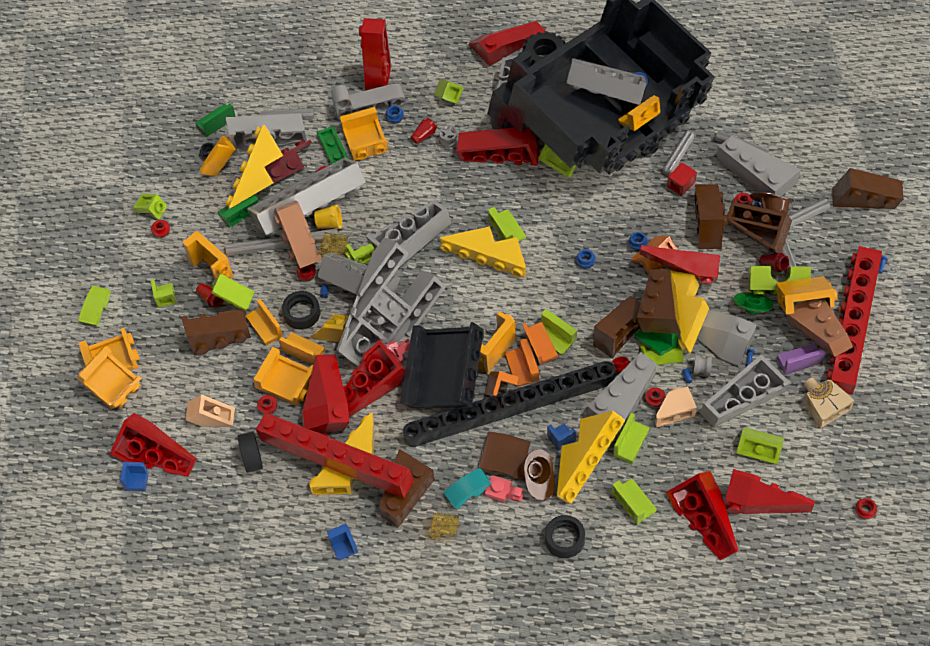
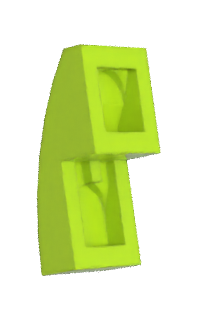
[78,285,112,326]

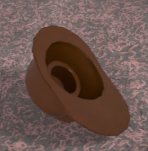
[750,192,794,213]
[521,449,555,500]

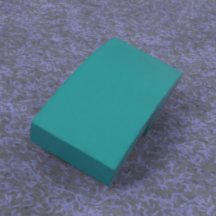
[443,468,492,509]

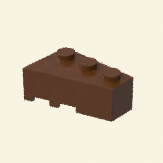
[832,168,904,209]
[694,184,727,250]
[727,202,792,254]
[637,269,681,334]
[593,296,641,358]
[379,449,435,528]

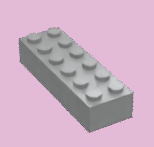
[247,157,366,235]

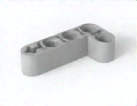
[331,83,406,120]

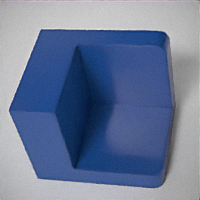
[547,423,576,452]
[120,462,149,491]
[327,523,358,560]

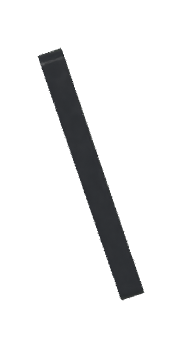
[403,361,616,447]

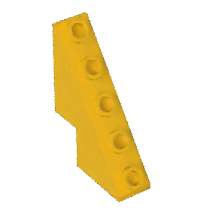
[225,125,283,209]
[440,226,526,278]
[660,269,709,354]
[557,411,625,504]
[309,413,374,495]

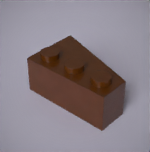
[181,309,251,355]

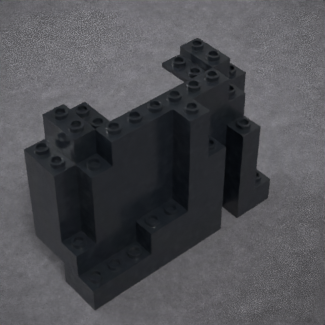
[487,0,715,175]

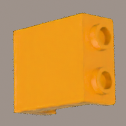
[340,107,389,161]
[182,231,234,280]
[776,276,837,315]
[478,311,516,374]
[78,328,140,371]
[75,346,142,409]
[253,347,313,406]

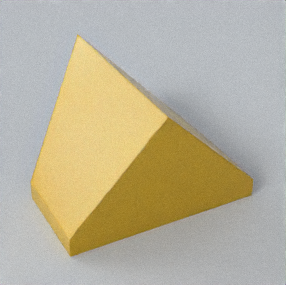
[309,314,349,342]

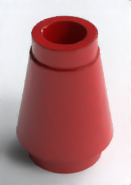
[410,118,437,144]
[196,283,224,308]

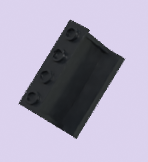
[400,322,484,408]

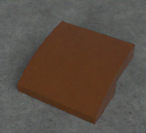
[478,431,531,481]

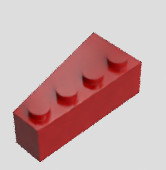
[359,18,392,91]
[457,128,539,166]

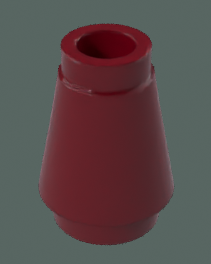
[759,253,789,273]

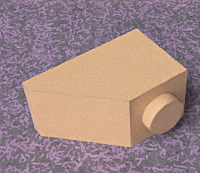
[655,387,697,427]
[185,394,235,427]

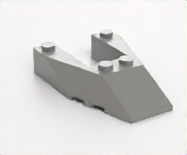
[337,237,446,366]

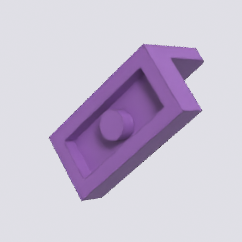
[777,343,825,375]

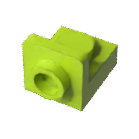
[133,193,167,220]
[344,243,375,264]

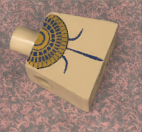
[804,377,854,429]

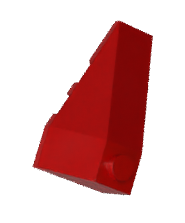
[469,21,546,67]
[639,245,720,285]
[343,340,406,417]
[302,354,350,432]
[109,413,197,477]
[724,469,815,514]
[666,471,739,560]

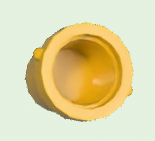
[314,204,343,229]

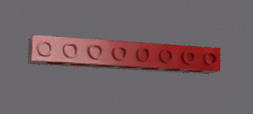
[826,246,882,395]

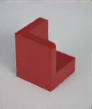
[667,163,697,196]

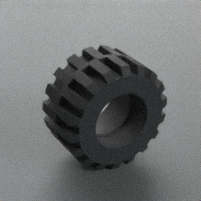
[522,31,566,68]

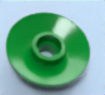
[734,292,774,314]

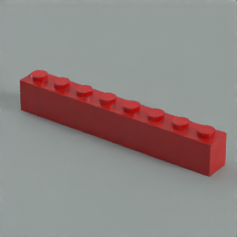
[255,413,414,498]

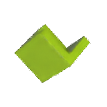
[434,78,464,104]
[150,279,177,308]

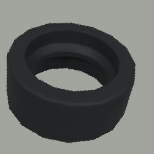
[282,290,320,330]
[237,431,263,473]
[545,515,585,558]

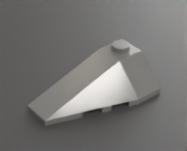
[697,310,757,367]

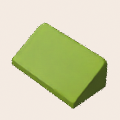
[640,341,683,365]

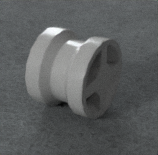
[439,125,458,148]
[693,355,712,376]

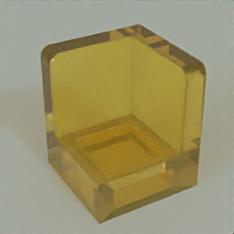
[320,232,349,258]
[431,513,460,541]

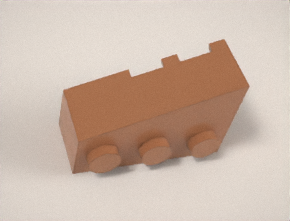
[274,201,322,268]
[786,298,853,357]

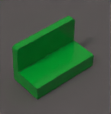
[195,104,236,137]
[218,194,259,228]
[634,329,678,356]

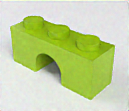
[748,266,811,295]

